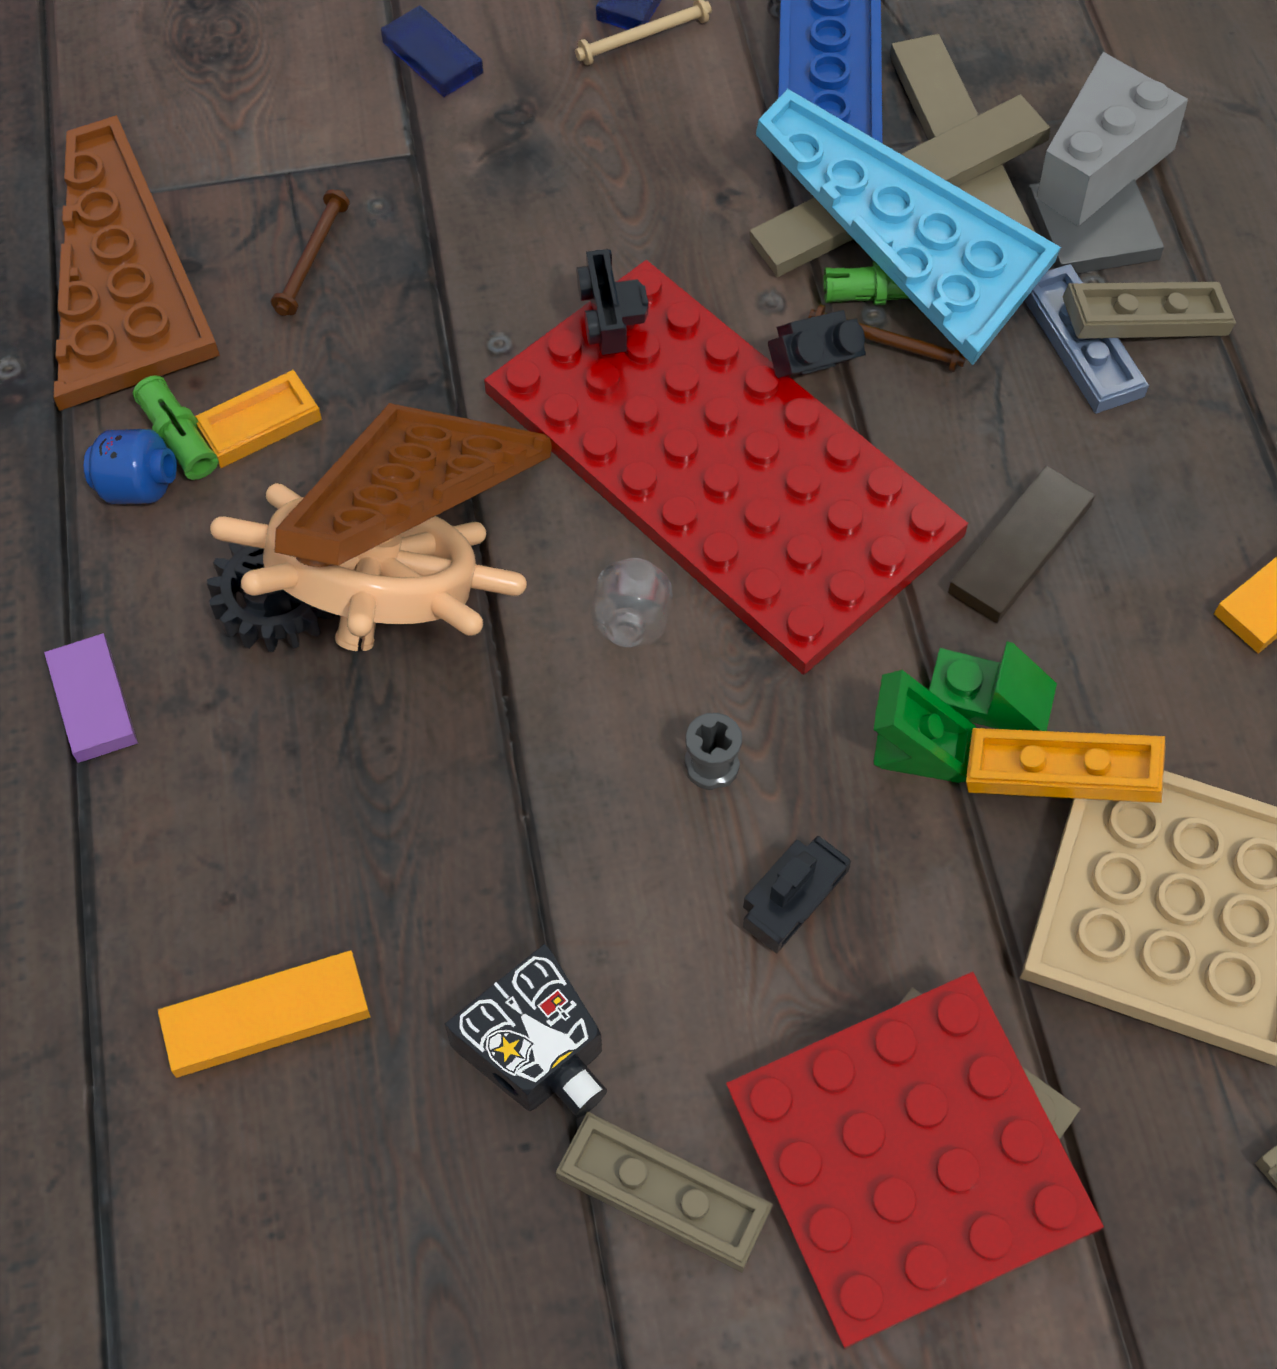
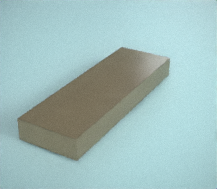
[1062,282,1236,339]
[556,1111,773,1272]

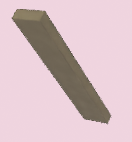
[889,34,1035,232]
[750,94,1051,278]

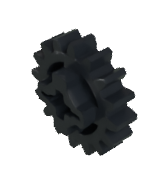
[207,543,336,652]

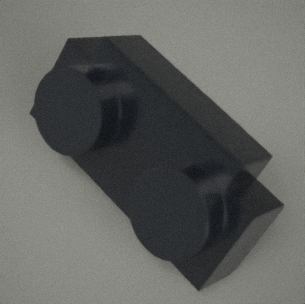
[576,249,648,355]
[768,310,866,378]
[743,836,851,954]

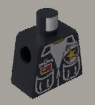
[445,944,607,1118]

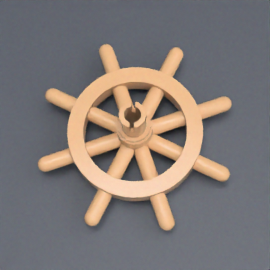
[210,483,527,651]

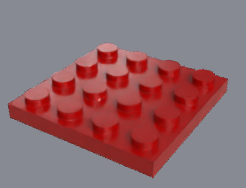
[726,971,1104,1349]

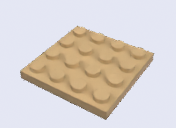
[1020,770,1277,1067]

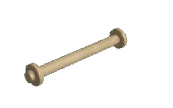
[575,0,712,65]

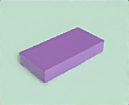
[44,633,138,763]

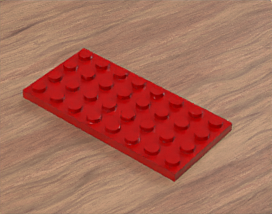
[484,260,968,675]

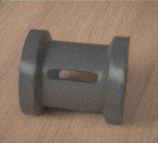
[684,713,742,790]

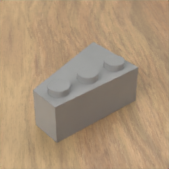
[1037,52,1188,226]

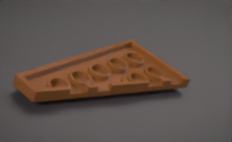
[53,115,220,411]
[274,403,552,567]

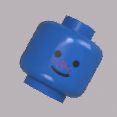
[84,429,177,504]

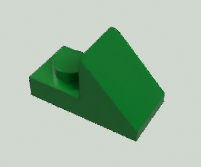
[929,641,1057,731]
[873,670,977,783]

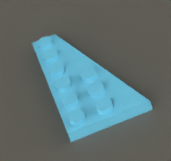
[756,89,1061,365]

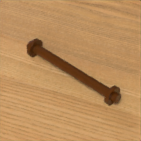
[271,189,350,316]
[808,304,966,372]

